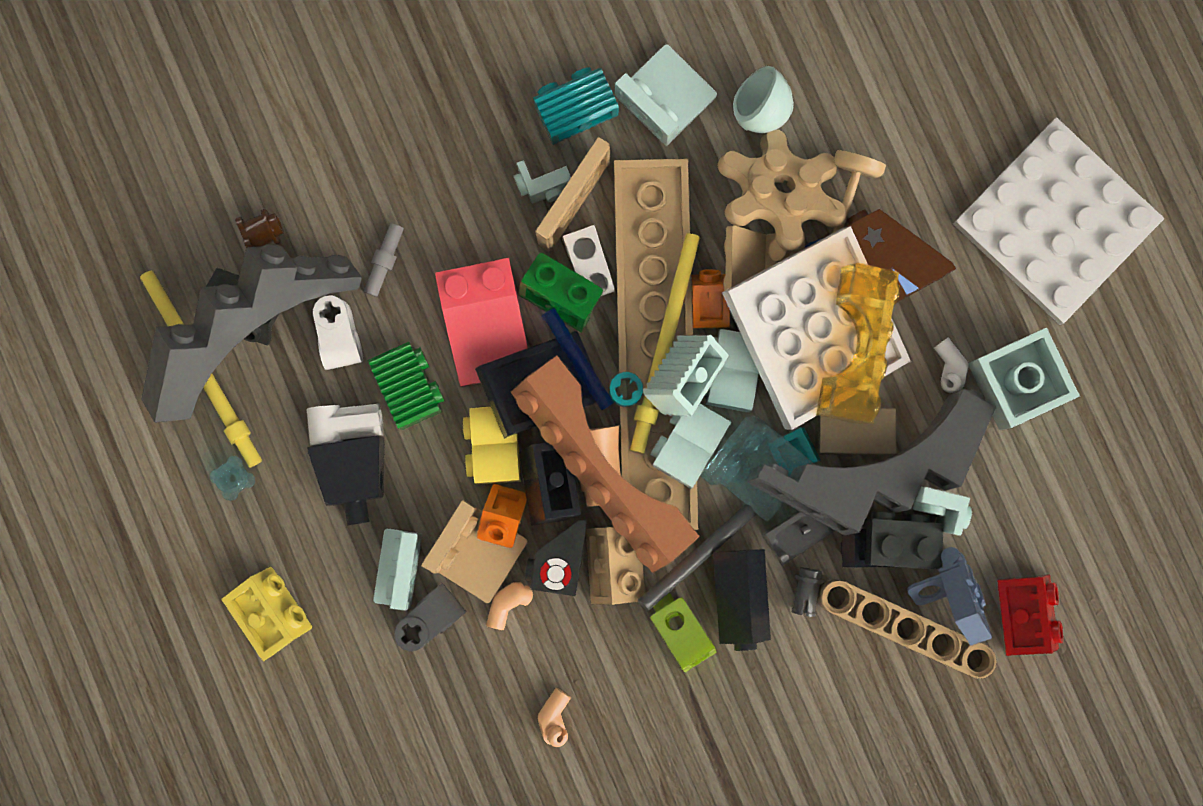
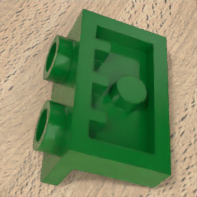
[518,253,603,333]

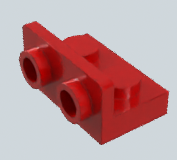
[997,574,1064,656]

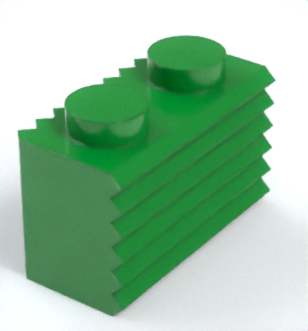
[368,342,445,430]

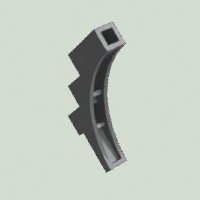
[141,244,362,423]

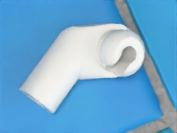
[934,337,969,393]

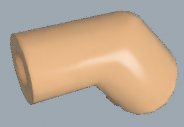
[486,582,533,630]
[537,687,571,747]

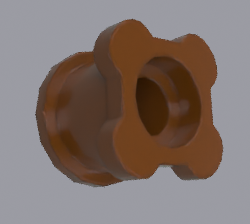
[235,209,284,247]

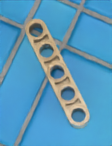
[817,579,997,678]

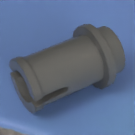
[791,567,825,617]

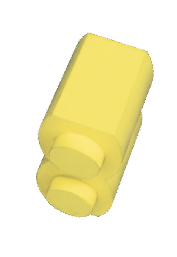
[463,407,521,485]

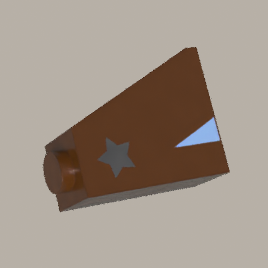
[847,209,956,308]

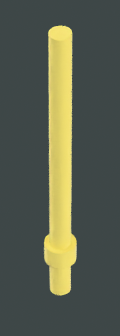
[630,233,700,454]
[140,270,262,468]

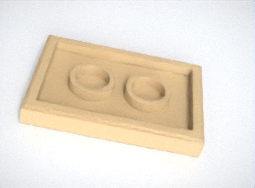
[535,137,610,252]

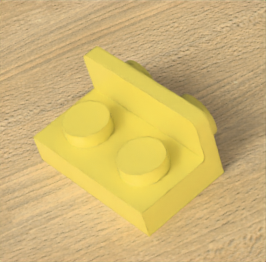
[221,567,312,661]

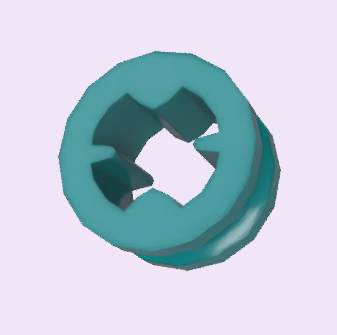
[610,372,643,407]

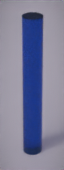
[542,308,614,411]

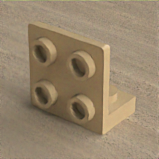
[723,225,805,291]
[421,500,528,603]

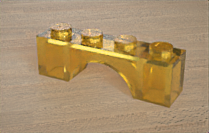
[816,263,900,424]

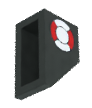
[525,520,587,596]

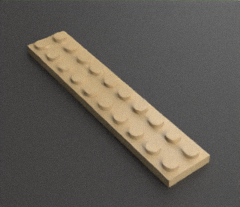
[614,159,698,530]

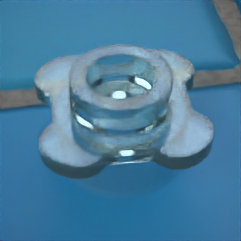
[210,456,255,501]

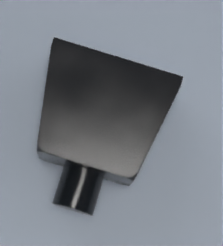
[307,436,385,526]

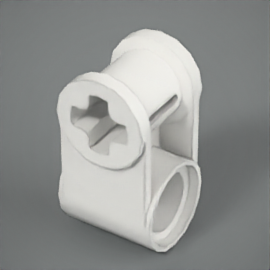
[313,295,363,370]

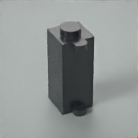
[713,549,771,651]

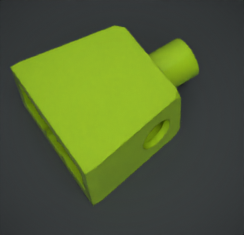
[650,592,717,673]

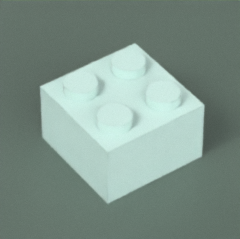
[968,328,1080,431]

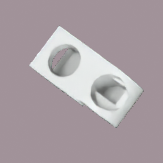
[562,225,615,296]

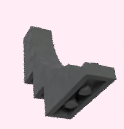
[746,389,996,535]

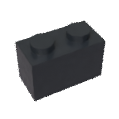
[519,443,581,526]

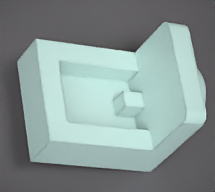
[513,160,571,204]

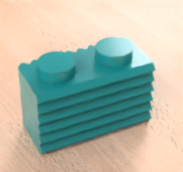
[533,67,619,145]

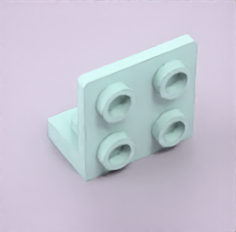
[615,44,717,146]

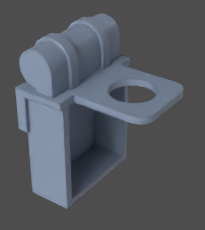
[907,547,992,646]

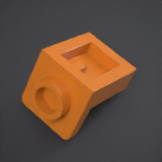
[691,269,730,328]
[477,483,527,548]

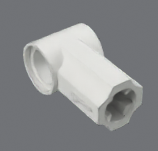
[307,404,384,446]

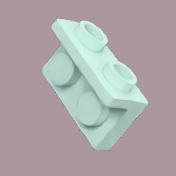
[913,487,972,536]
[373,529,422,610]

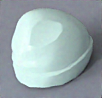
[733,66,793,133]

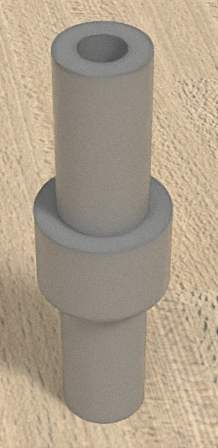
[363,223,404,297]

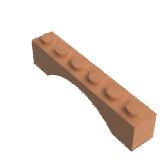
[511,356,700,573]

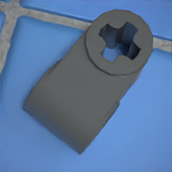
[394,583,467,651]

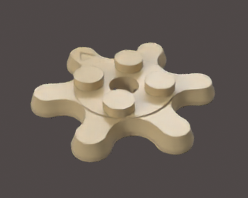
[717,129,846,251]

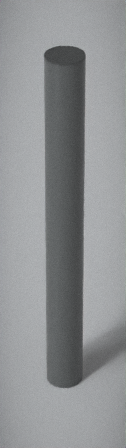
[638,504,757,611]

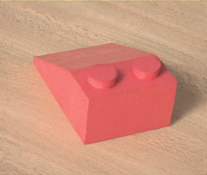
[435,258,528,387]

